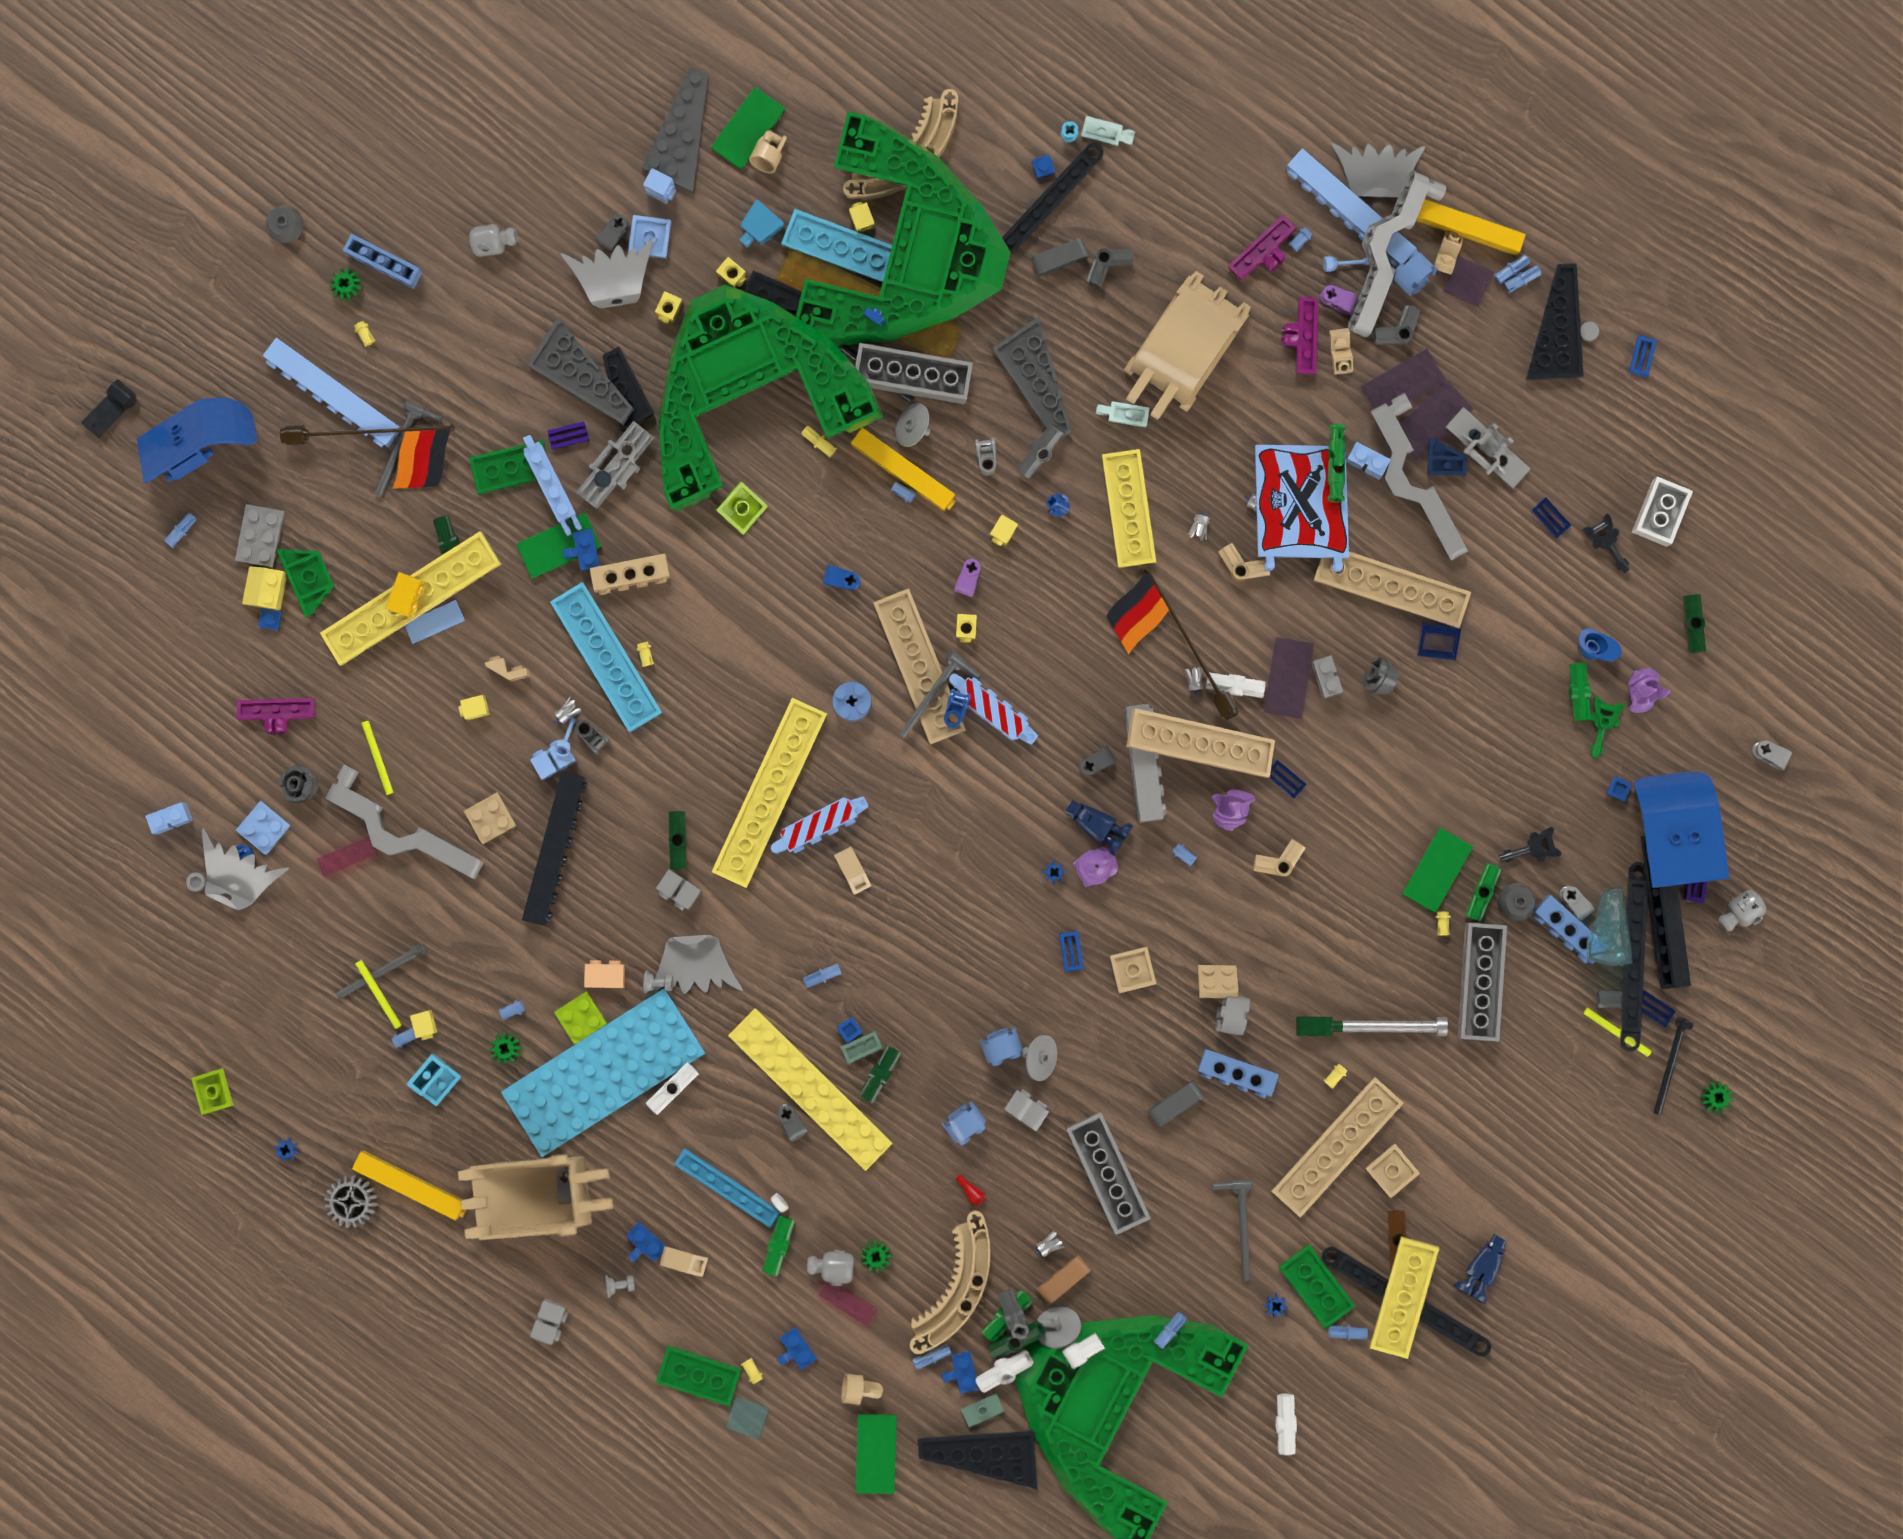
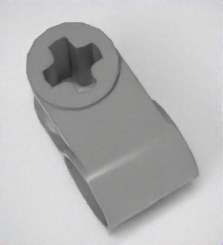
[975,438,996,476]
[1752,740,1792,771]
[1559,886,1595,922]

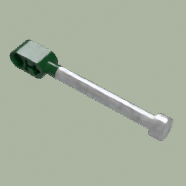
[1296,1016,1448,1036]

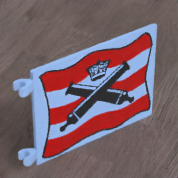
[1255,445,1349,572]

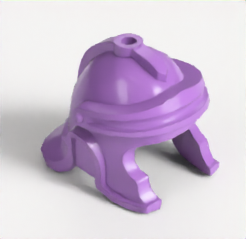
[1628,668,1671,713]
[1212,789,1256,831]
[1073,847,1118,887]

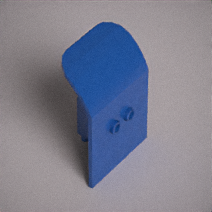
[137,397,257,484]
[1634,771,1730,888]

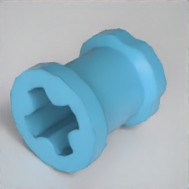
[1061,122,1078,143]

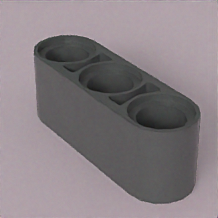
[1031,238,1089,276]
[1147,1080,1204,1128]

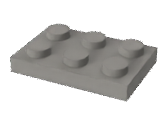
[235,504,285,568]

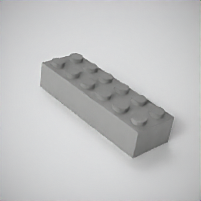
[855,343,973,404]
[1124,704,1166,823]
[1457,923,1507,1042]
[1066,1112,1151,1235]

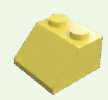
[242,567,287,611]

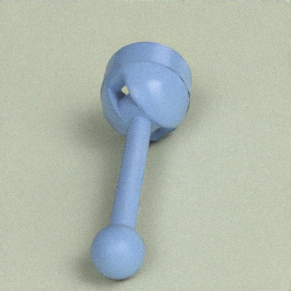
[1323,256,1369,272]
[554,718,576,756]

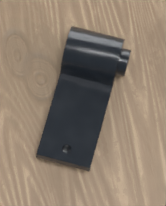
[81,379,137,438]

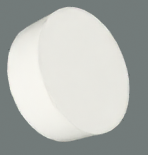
[771,1193,789,1212]

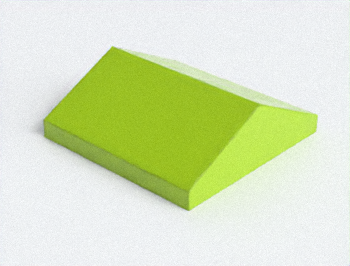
[715,481,768,534]
[191,1068,233,1115]

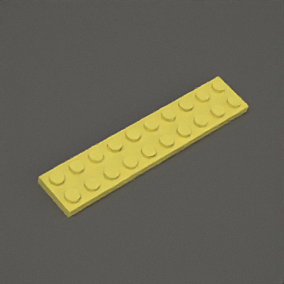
[320,531,501,666]
[712,698,827,888]
[728,1008,892,1171]

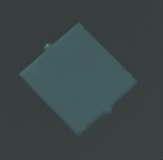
[726,1397,769,1438]

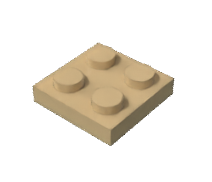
[464,792,517,845]
[1110,947,1156,993]
[1197,965,1239,998]
[1365,1143,1420,1198]

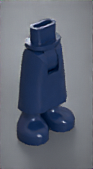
[1065,800,1133,856]
[1453,1234,1507,1304]

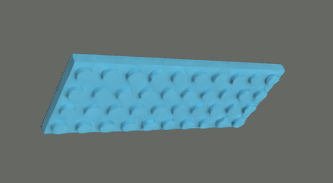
[501,988,705,1157]

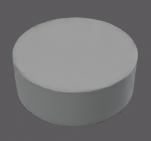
[1581,322,1599,342]
[186,873,207,892]

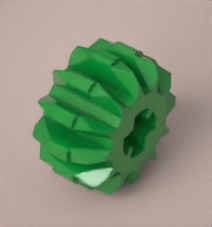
[329,268,362,301]
[489,1032,522,1065]
[1700,1081,1734,1114]
[860,1240,893,1273]

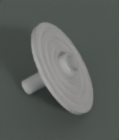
[895,403,930,447]
[1022,1035,1057,1081]
[1037,1307,1081,1348]

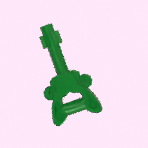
[1590,696,1625,759]

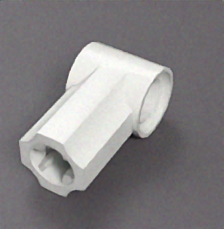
[1062,1333,1104,1369]

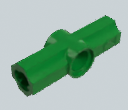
[1569,663,1591,721]
[1465,863,1502,922]
[762,1215,795,1276]
[981,1289,1033,1343]

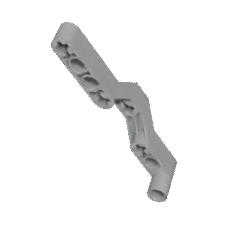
[1348,171,1446,337]
[1371,393,1468,561]
[325,765,484,879]

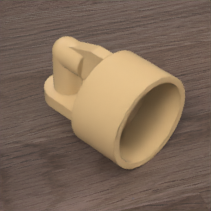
[749,131,787,173]
[841,1374,883,1405]

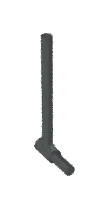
[375,401,442,497]
[899,650,980,739]
[336,944,428,999]
[1212,1179,1252,1281]

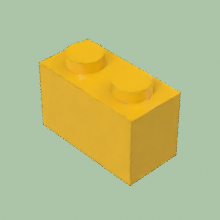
[385,572,425,617]

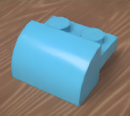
[406,1053,461,1107]

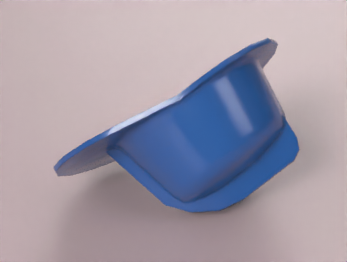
[1578,628,1622,662]

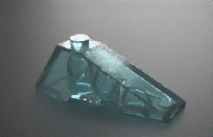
[1587,888,1632,966]

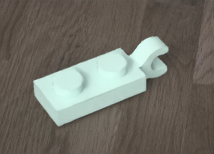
[1081,116,1135,145]
[1096,401,1149,428]

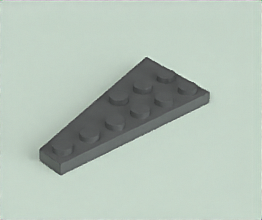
[642,66,709,193]
[992,317,1072,440]
[527,318,633,425]

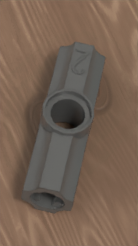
[1017,423,1065,478]

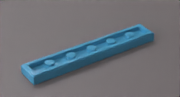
[674,1148,781,1228]

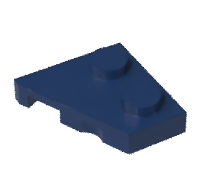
[1427,437,1467,475]

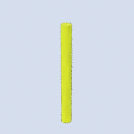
[361,721,394,795]
[355,960,402,1029]
[1583,1007,1652,1057]

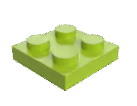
[554,991,608,1045]

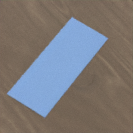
[405,600,465,644]

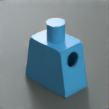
[739,199,785,248]

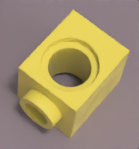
[849,202,875,233]
[716,257,747,288]
[655,291,683,324]
[990,515,1018,546]
[956,614,977,643]
[459,695,490,720]
[410,1010,437,1040]

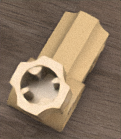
[1218,543,1270,581]
[1253,839,1305,877]

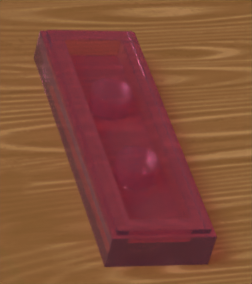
[317,836,378,877]
[818,1282,878,1326]

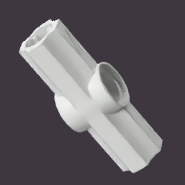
[1206,672,1265,698]
[646,1062,699,1115]
[976,1350,1033,1393]
[1276,1394,1297,1455]

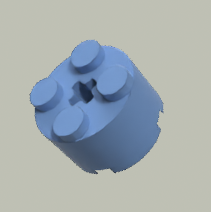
[1393,250,1437,296]
[833,682,871,722]
[979,1027,1023,1066]
[941,1101,986,1146]

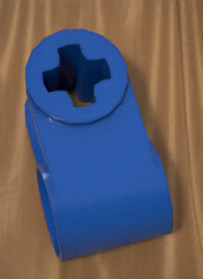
[822,565,861,590]
[944,689,971,728]

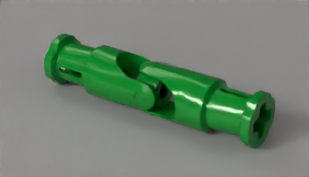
[1328,424,1346,502]

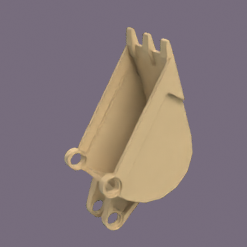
[1124,271,1251,420]
[458,1155,613,1240]

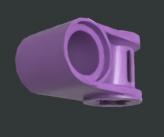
[1320,285,1359,315]
[954,559,981,597]

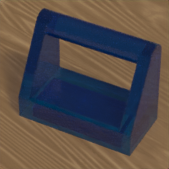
[1417,624,1461,660]

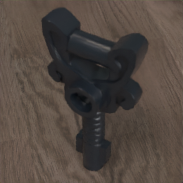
[1582,514,1630,573]
[1499,827,1562,863]

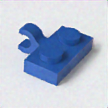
[563,529,600,571]
[626,1222,667,1262]
[777,1327,817,1370]
[941,1350,979,1394]

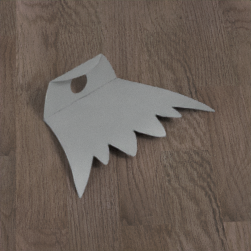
[1331,143,1425,198]
[561,238,654,309]
[202,828,289,910]
[648,935,743,997]

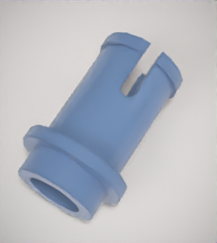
[1288,227,1312,252]
[891,481,916,503]
[1172,843,1197,867]
[499,1000,525,1020]
[391,1027,417,1048]

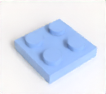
[628,215,671,259]
[236,801,291,855]

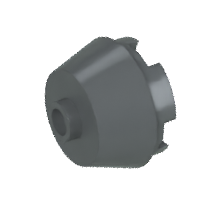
[266,205,304,243]
[1362,657,1399,695]
[279,765,319,803]
[1498,883,1536,921]

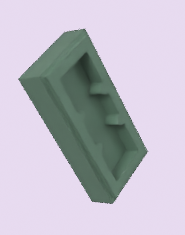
[840,1031,883,1064]
[961,1393,1004,1427]

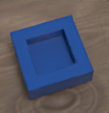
[1031,154,1055,179]
[864,308,885,327]
[258,608,282,631]
[1606,776,1632,802]
[836,1016,863,1043]

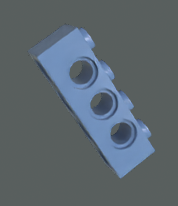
[342,234,423,289]
[1533,895,1608,964]
[1197,1049,1279,1098]

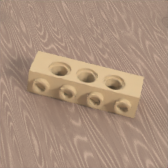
[590,554,671,595]

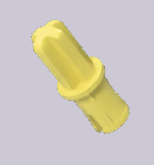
[801,426,837,458]

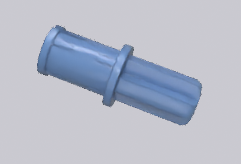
[1494,254,1530,285]
[1504,265,1542,293]
[164,513,196,548]
[803,963,842,988]
[1154,1312,1187,1349]
[1328,1325,1368,1341]
[913,1343,951,1369]

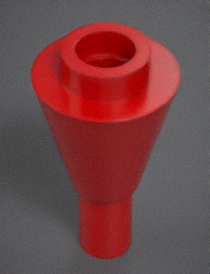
[956,1174,986,1207]

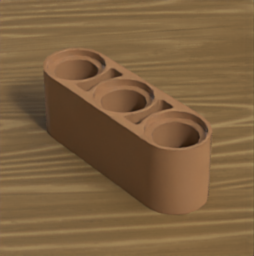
[1036,1255,1091,1305]

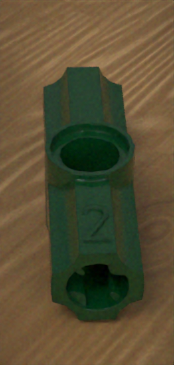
[433,515,460,555]
[1683,594,1706,653]
[668,811,687,869]
[859,1045,902,1103]
[988,1320,1046,1360]

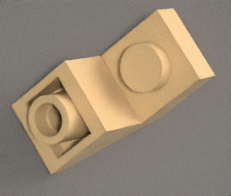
[1434,231,1464,275]
[1329,328,1353,375]
[485,656,530,682]
[834,847,871,895]
[659,1246,708,1277]

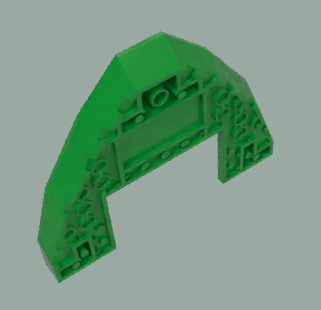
[796,111,1011,346]
[658,285,883,512]
[1015,1315,1249,1539]

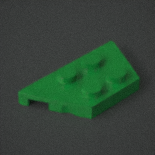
[277,549,335,618]

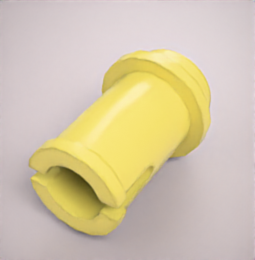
[354,321,375,347]
[636,642,654,667]
[1435,912,1451,935]
[1324,1064,1347,1089]
[741,1358,763,1384]

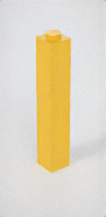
[1416,199,1526,256]
[851,428,956,512]
[352,1151,467,1221]

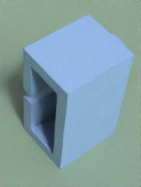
[643,168,676,204]
[1346,442,1391,479]
[530,739,577,780]
[146,802,193,835]

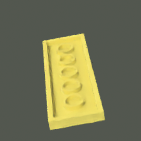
[1102,449,1156,568]
[1370,1236,1439,1359]

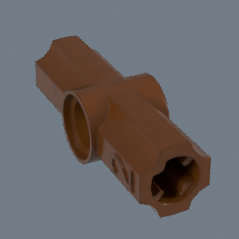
[1388,1210,1407,1270]

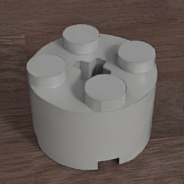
[1215,996,1250,1036]

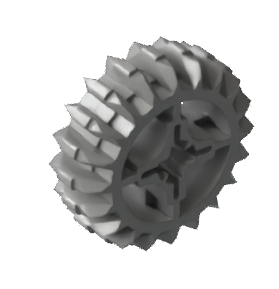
[324,1175,377,1228]

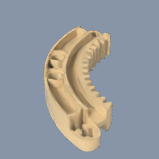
[843,89,958,201]
[910,1210,990,1354]

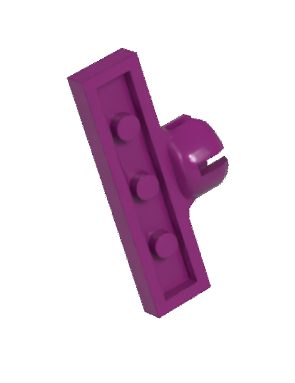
[1228,215,1296,281]
[1281,297,1319,375]
[237,698,315,735]

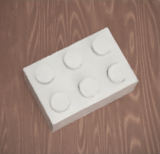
[1632,477,1693,547]

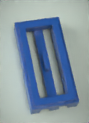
[1628,335,1657,378]
[1059,931,1084,972]

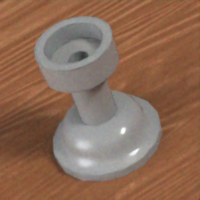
[643,971,674,993]
[605,1275,635,1298]

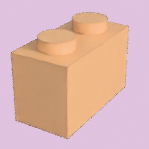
[584,960,625,988]

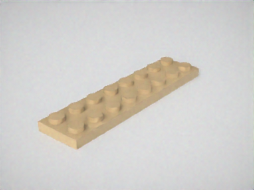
[1313,552,1471,629]
[873,588,966,745]
[1126,708,1275,778]
[1271,1077,1403,1218]

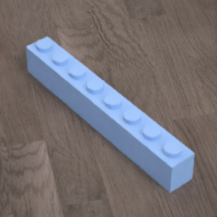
[1285,148,1417,268]
[263,338,400,448]

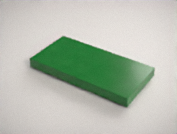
[711,87,786,171]
[469,440,547,495]
[516,512,602,579]
[1401,827,1473,913]
[1278,1243,1356,1329]
[656,1345,741,1406]
[856,1414,897,1494]

